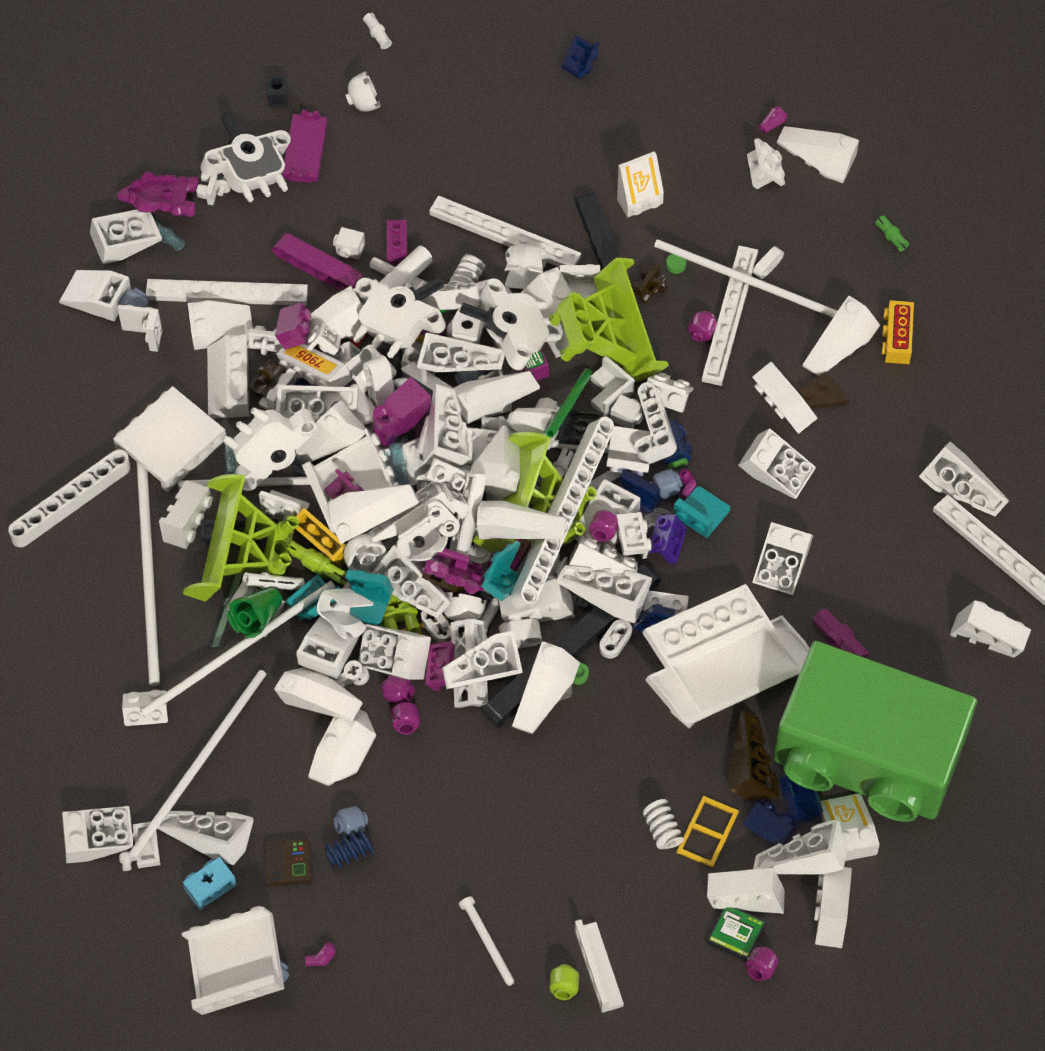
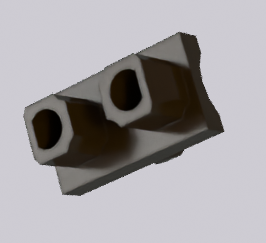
[632,264,667,304]
[248,360,285,398]

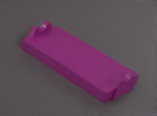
[282,110,328,183]

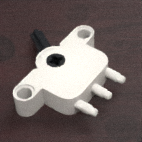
[353,277,446,358]
[459,278,561,370]

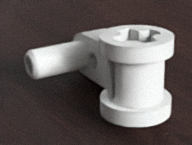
[331,660,369,689]

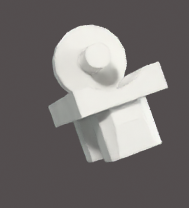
[196,172,231,205]
[248,326,283,355]
[425,458,468,491]

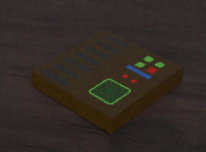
[265,838,312,886]

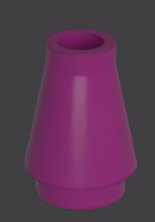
[758,106,787,134]

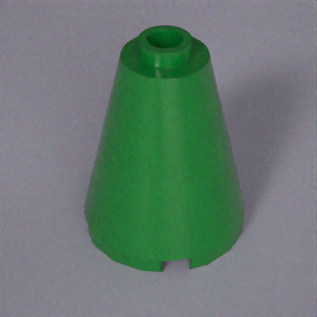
[227,587,282,638]

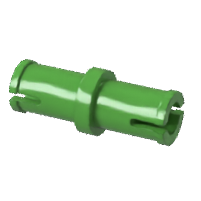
[875,215,909,251]

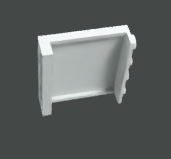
[113,386,226,492]
[302,428,399,536]
[182,906,284,1015]

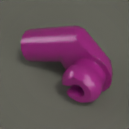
[305,942,336,966]

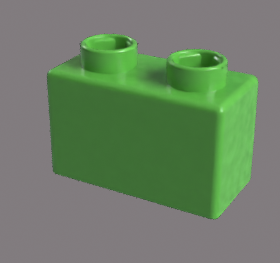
[774,641,977,822]

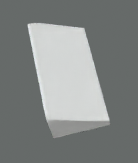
[439,482,470,519]

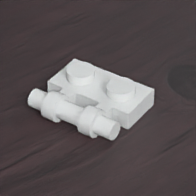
[119,822,160,871]

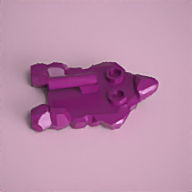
[117,172,199,217]
[419,540,485,594]

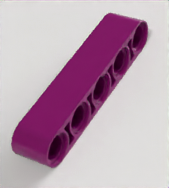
[272,233,364,291]

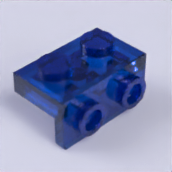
[561,35,600,79]
[663,419,693,465]
[620,470,661,515]
[632,604,675,631]
[780,775,824,822]
[743,800,798,846]

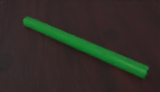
[545,368,592,438]

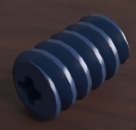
[325,830,375,871]

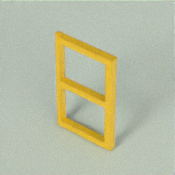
[676,796,739,868]

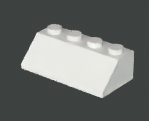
[521,267,572,358]
[207,334,250,419]

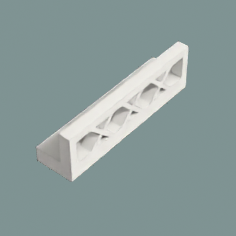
[451,619,488,708]
[575,920,624,1013]

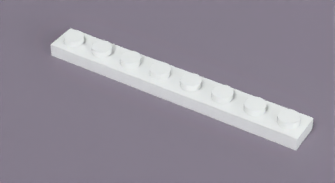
[429,196,581,267]
[702,246,758,386]
[146,279,308,306]
[933,495,1045,605]

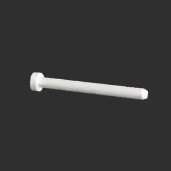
[459,896,514,986]

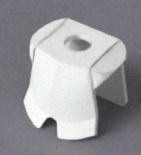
[505,245,548,289]
[445,308,483,344]
[345,345,397,393]
[397,515,448,561]
[317,588,373,639]

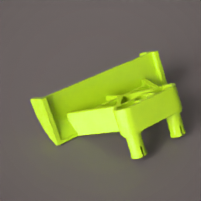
[549,258,669,382]
[473,432,597,553]
[183,474,299,602]

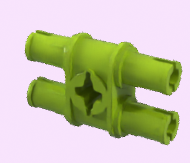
[286,541,347,587]
[380,594,421,634]

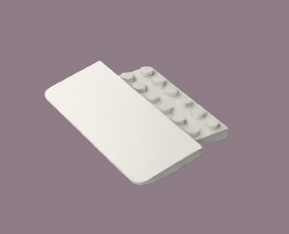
[642,584,810,724]

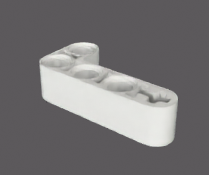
[404,279,481,310]
[363,355,410,437]
[634,382,677,464]

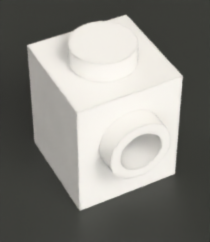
[333,227,365,260]
[610,394,644,429]

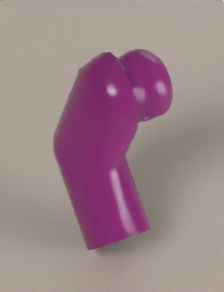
[679,469,697,500]

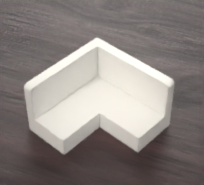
[591,356,635,417]

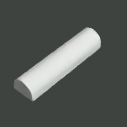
[379,245,433,289]
[449,472,487,556]

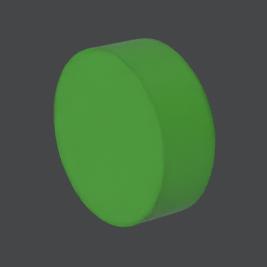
[666,254,686,274]
[573,662,589,685]

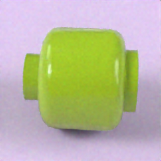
[549,964,579,1000]

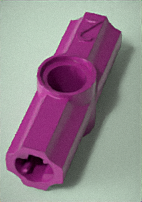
[812,608,869,658]

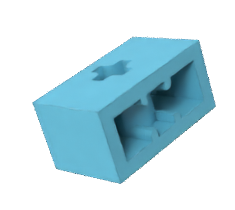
[183,857,236,910]

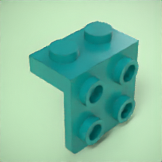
[674,487,730,538]
[481,541,521,601]
[345,569,394,625]
[284,574,341,621]

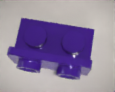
[649,514,687,564]

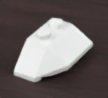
[308,709,376,786]

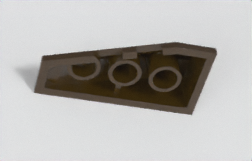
[729,710,779,800]

